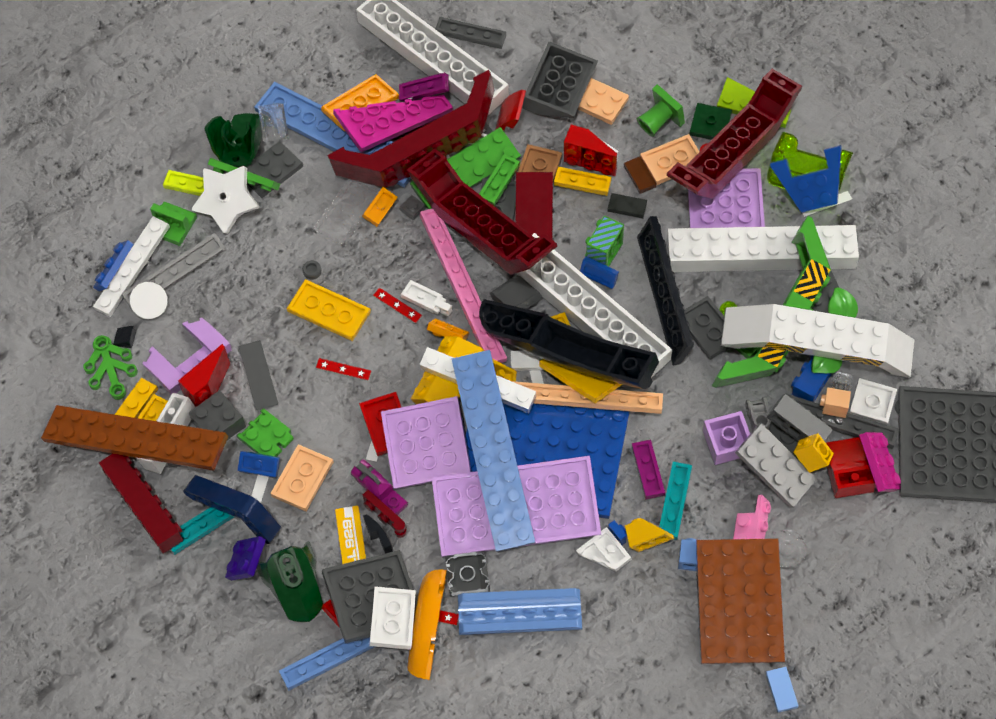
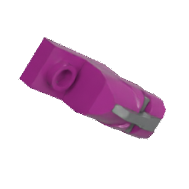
[351,459,408,515]

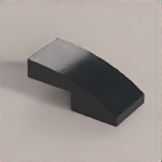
[363,514,393,554]

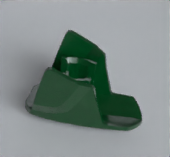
[204,113,266,168]
[257,541,323,622]

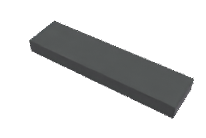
[435,17,506,49]

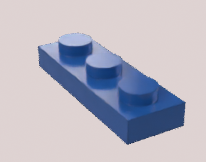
[93,240,134,291]

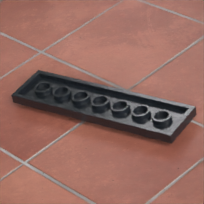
[637,216,694,365]

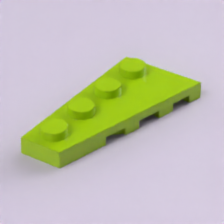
[717,77,791,128]

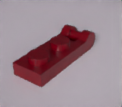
[363,490,407,538]

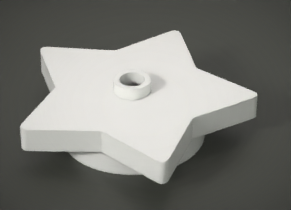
[192,166,260,234]

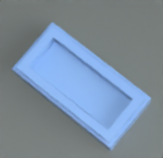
[766,667,798,713]

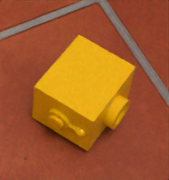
[794,433,834,473]

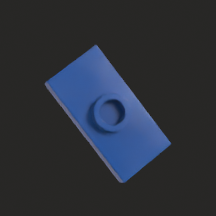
[580,256,619,289]

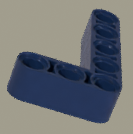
[183,475,281,544]

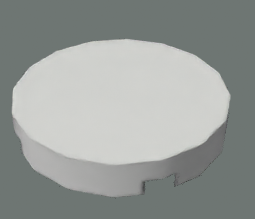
[129,282,167,319]

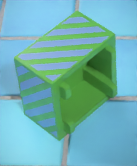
[585,216,624,267]

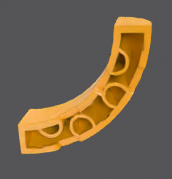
[407,569,447,680]

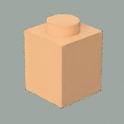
[820,387,851,418]

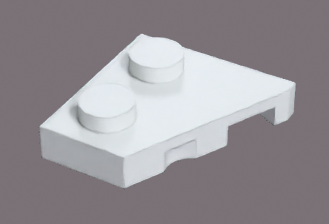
[576,527,632,571]

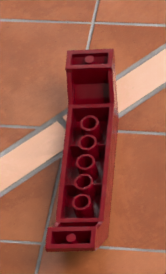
[666,68,802,199]
[327,70,495,188]
[407,148,557,275]

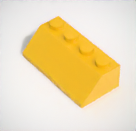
[411,336,484,404]

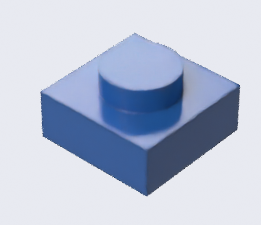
[608,520,627,545]

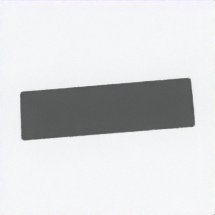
[239,340,278,410]

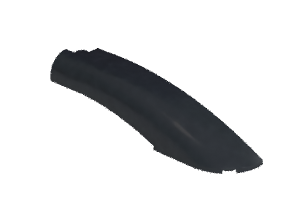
[479,299,659,389]

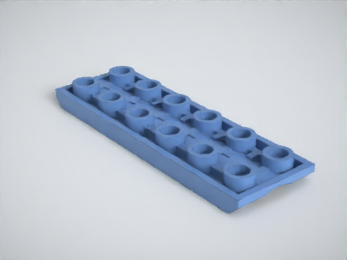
[458,588,582,635]

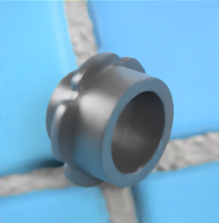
[838,211,856,225]

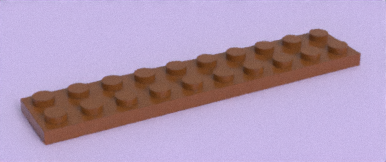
[41,405,229,471]

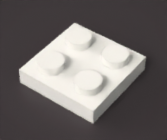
[849,378,897,425]

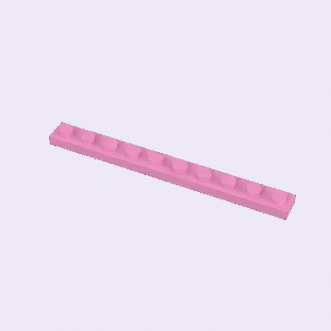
[420,208,507,363]

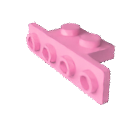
[733,495,771,539]

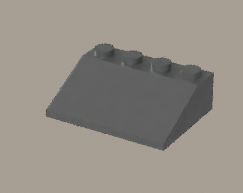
[522,42,598,118]

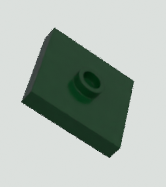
[689,103,732,140]

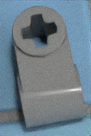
[745,397,771,431]

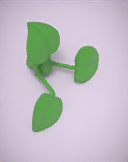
[812,287,858,374]

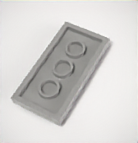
[735,423,817,508]

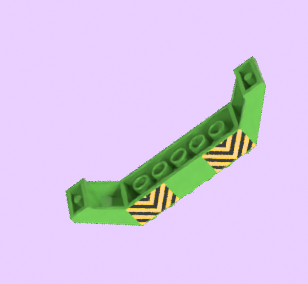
[712,216,831,388]

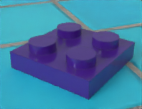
[225,536,266,581]

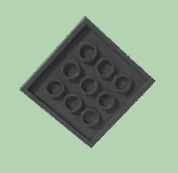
[322,550,417,644]

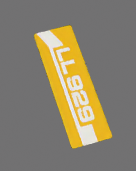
[335,506,366,564]

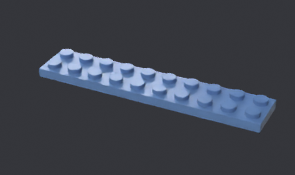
[254,82,411,188]
[452,350,535,552]

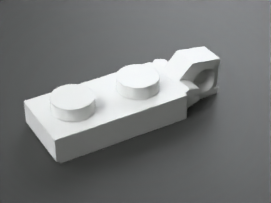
[401,280,452,317]

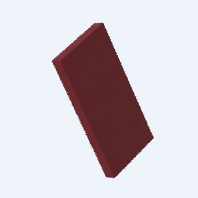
[515,172,553,239]

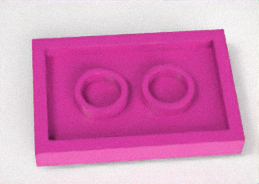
[859,432,901,492]

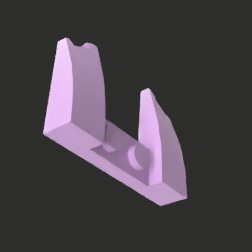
[142,318,232,395]

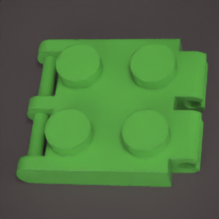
[236,408,294,457]

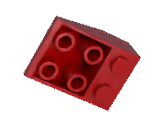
[564,124,617,176]
[825,437,876,498]

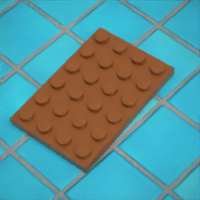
[696,538,785,664]

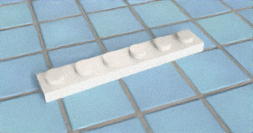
[93,216,170,317]

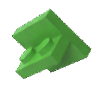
[150,201,197,246]

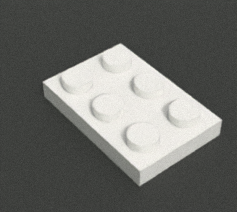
[369,587,416,650]

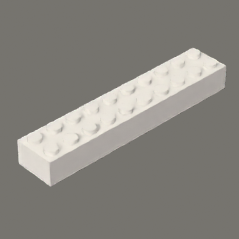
[356,0,509,115]
[667,225,859,272]
[515,233,672,378]

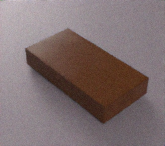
[624,156,657,194]

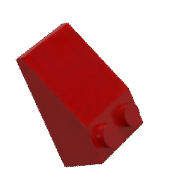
[178,344,230,407]

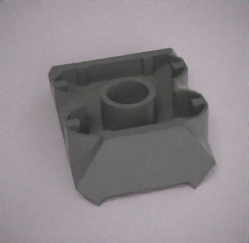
[490,275,543,309]
[445,551,490,596]

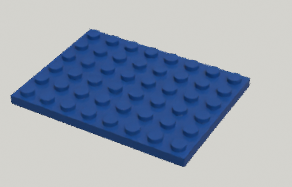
[465,403,630,519]

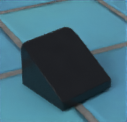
[113,326,136,348]

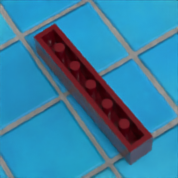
[98,453,183,554]

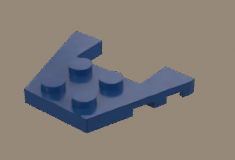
[770,145,842,213]

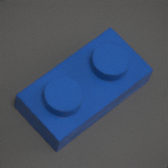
[237,451,280,477]

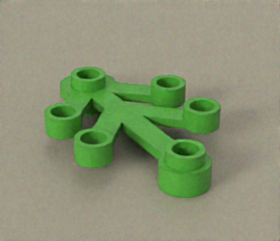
[83,335,138,400]

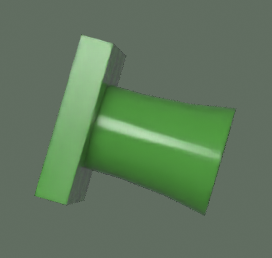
[636,84,685,137]

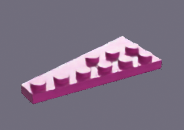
[333,95,453,152]

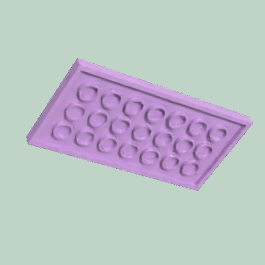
[432,456,601,557]

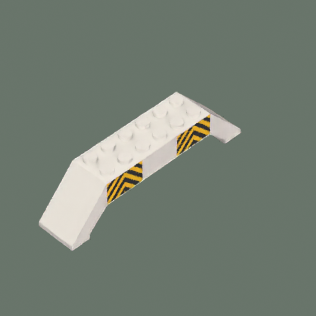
[721,304,914,378]

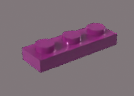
[399,72,449,102]
[632,440,665,500]

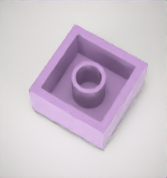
[703,411,750,465]

